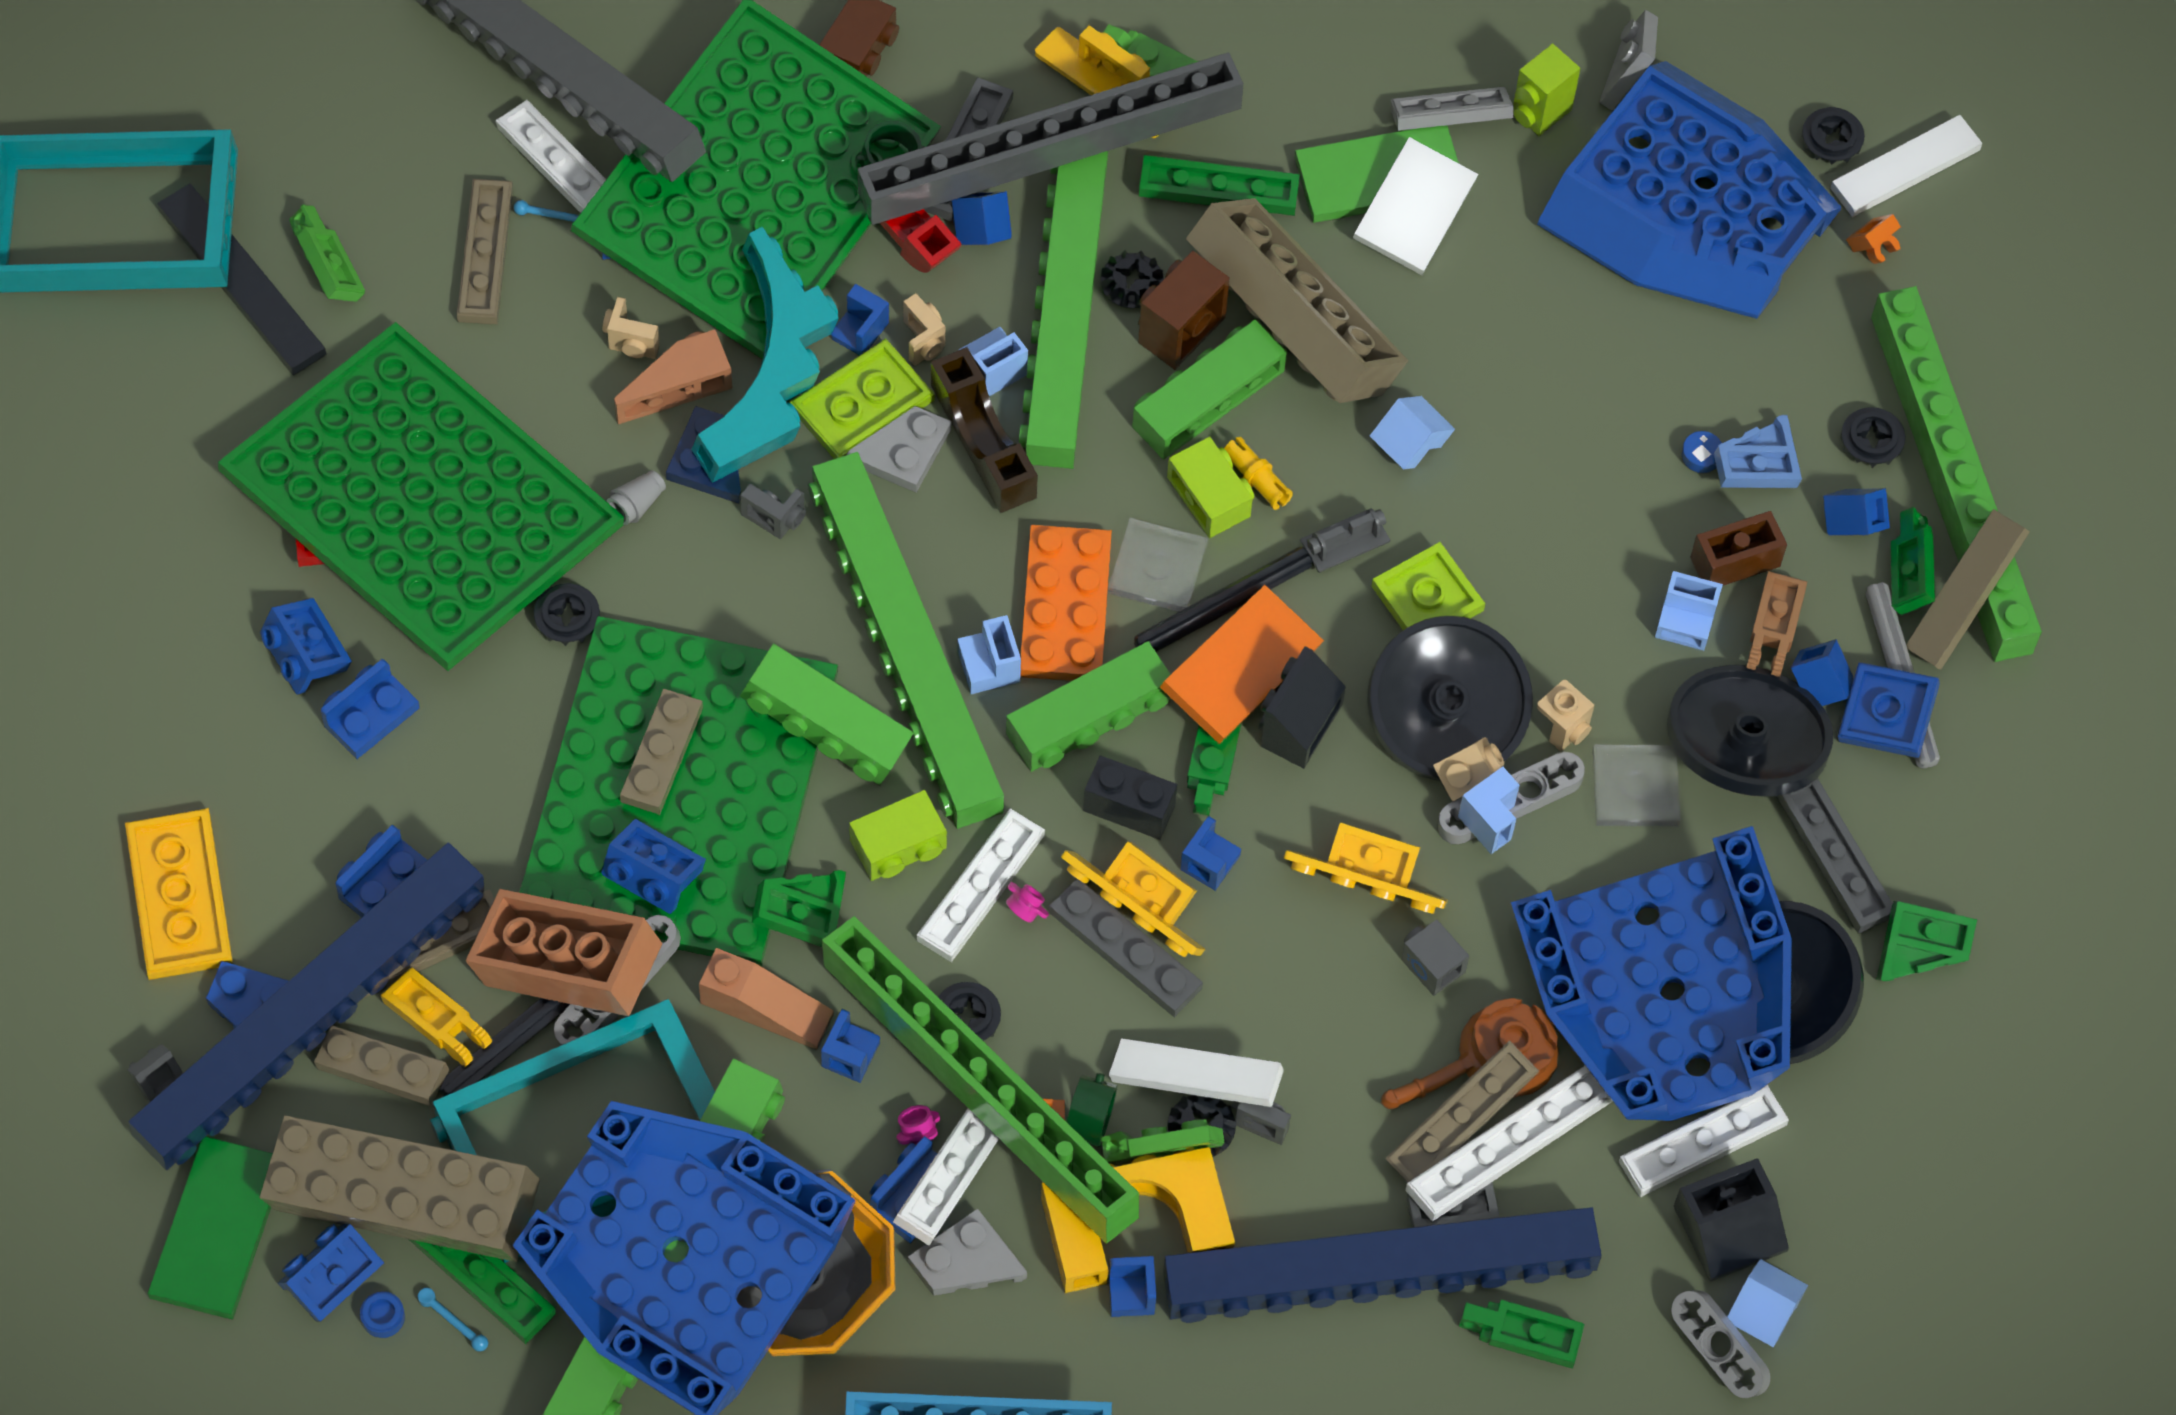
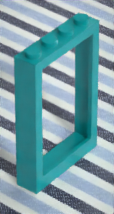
[0,129,238,293]
[430,999,715,1263]

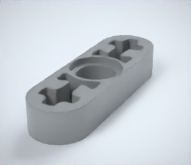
[1671,1290,1770,1398]

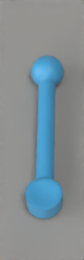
[513,200,579,222]
[418,1288,489,1352]

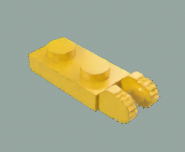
[381,968,492,1066]

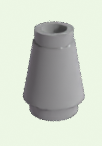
[606,470,666,525]

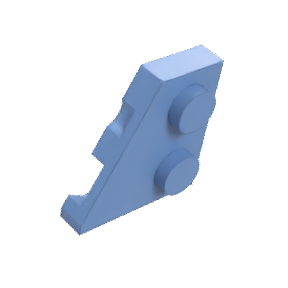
[1714,415,1802,488]

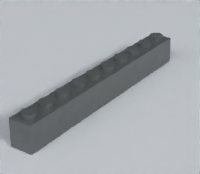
[416,0,706,182]
[857,52,1244,225]

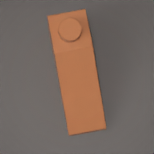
[614,329,732,425]
[699,948,834,1050]

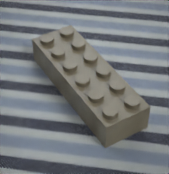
[1186,198,1408,403]
[260,1115,540,1262]

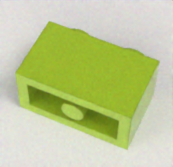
[1513,43,1581,136]
[1167,437,1254,539]
[849,790,947,881]

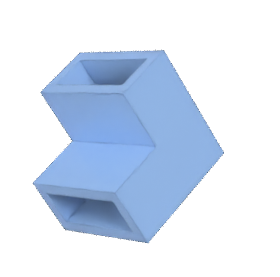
[959,327,1028,396]
[1370,396,1455,470]
[1655,571,1723,651]
[957,615,1021,694]
[1458,767,1520,854]
[1728,1259,1808,1347]

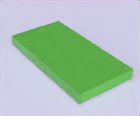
[1294,125,1459,223]

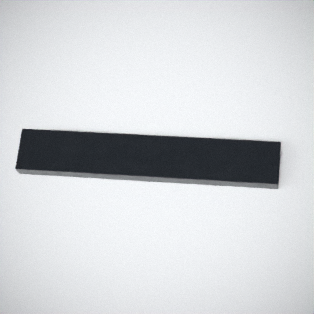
[157,183,327,376]

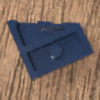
[666,406,741,504]

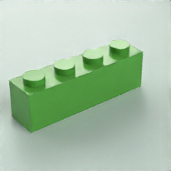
[1132,319,1287,460]
[1006,641,1171,772]
[740,643,914,786]

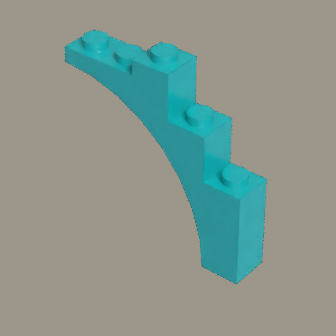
[691,227,839,483]

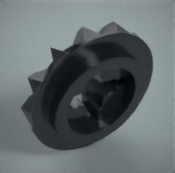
[1801,107,1865,165]
[1100,250,1164,308]
[1840,407,1906,468]
[534,583,600,646]
[938,982,1001,1041]
[1167,1095,1236,1157]

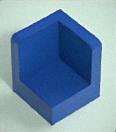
[952,191,1012,245]
[831,284,889,356]
[1823,488,1890,535]
[1791,639,1854,706]
[1180,816,1241,891]
[821,1009,880,1083]
[1108,1256,1156,1317]

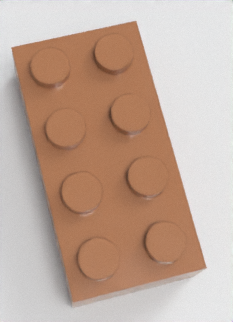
[466,889,663,1016]

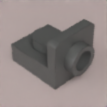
[741,484,806,540]
[1232,1101,1291,1145]

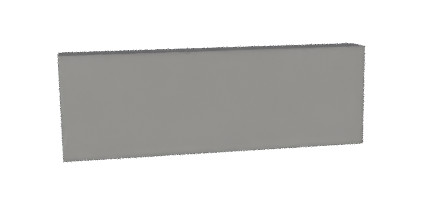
[1391,87,1513,131]

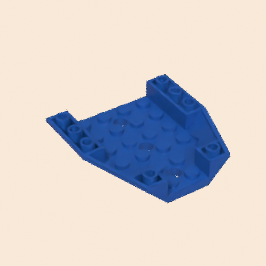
[1537,61,1841,319]
[1511,826,1792,1121]
[513,1101,856,1415]

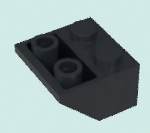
[1258,646,1346,769]
[1673,1158,1789,1282]

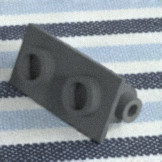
[1300,508,1391,573]

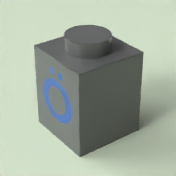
[1401,919,1469,996]

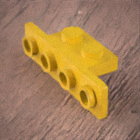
[1035,25,1159,138]
[1284,822,1448,914]
[1061,841,1205,957]

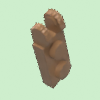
[1746,571,1807,677]

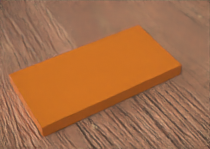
[1160,585,1324,744]

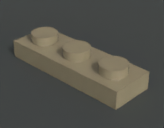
[620,689,703,815]
[314,1026,449,1106]

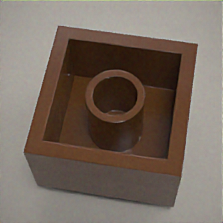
[1138,250,1230,370]

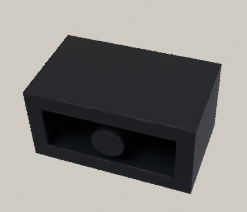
[1083,755,1178,840]

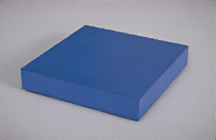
[1837,662,1940,758]

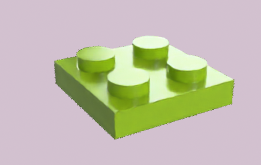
[1371,542,1485,630]

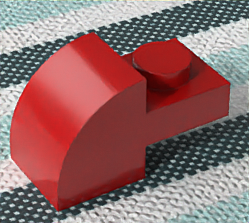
[880,209,962,273]

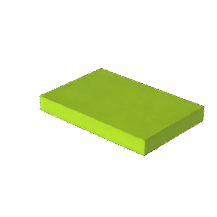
[790,338,935,459]

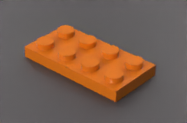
[1020,525,1112,681]

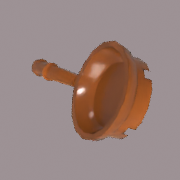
[1380,998,1559,1109]

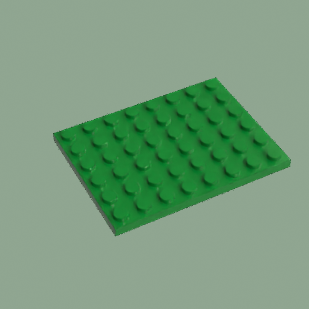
[570,0,941,359]
[218,322,624,671]
[519,616,838,967]

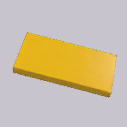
[125,808,233,980]

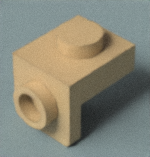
[903,293,945,366]
[602,297,660,359]
[1537,680,1595,752]
[1433,737,1504,802]

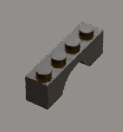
[931,347,1038,513]

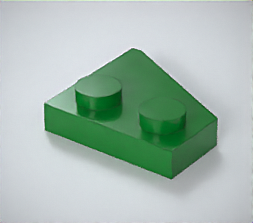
[751,870,846,947]
[1876,901,1977,982]

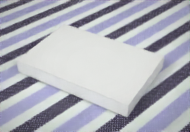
[1353,137,1478,275]

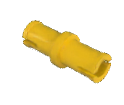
[1224,437,1293,510]

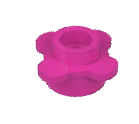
[1006,882,1049,923]
[896,1105,940,1145]

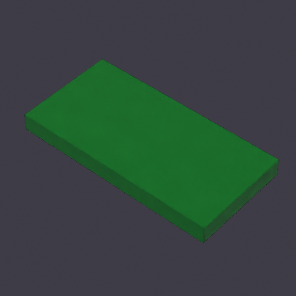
[148,1137,273,1320]

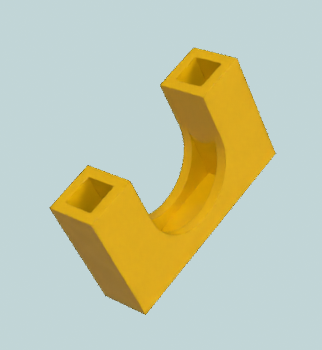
[1041,1147,1235,1293]

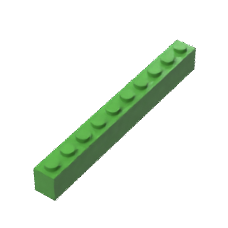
[1019,151,1108,469]
[1871,286,2042,662]
[808,452,1004,829]
[822,916,1139,1244]
[543,1058,785,1415]

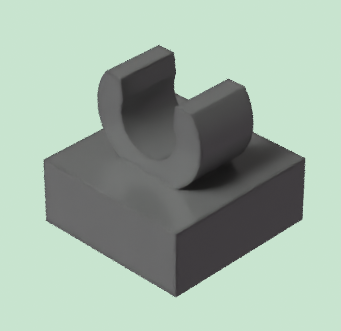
[127,1044,183,1103]

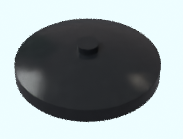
[1367,616,1533,781]
[1667,665,1833,797]
[1779,901,1864,1064]

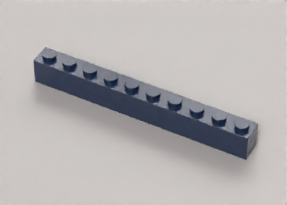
[128,842,484,1171]
[1163,1207,1602,1323]

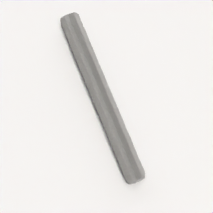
[1866,582,1940,769]

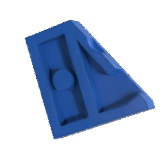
[206,961,288,1029]

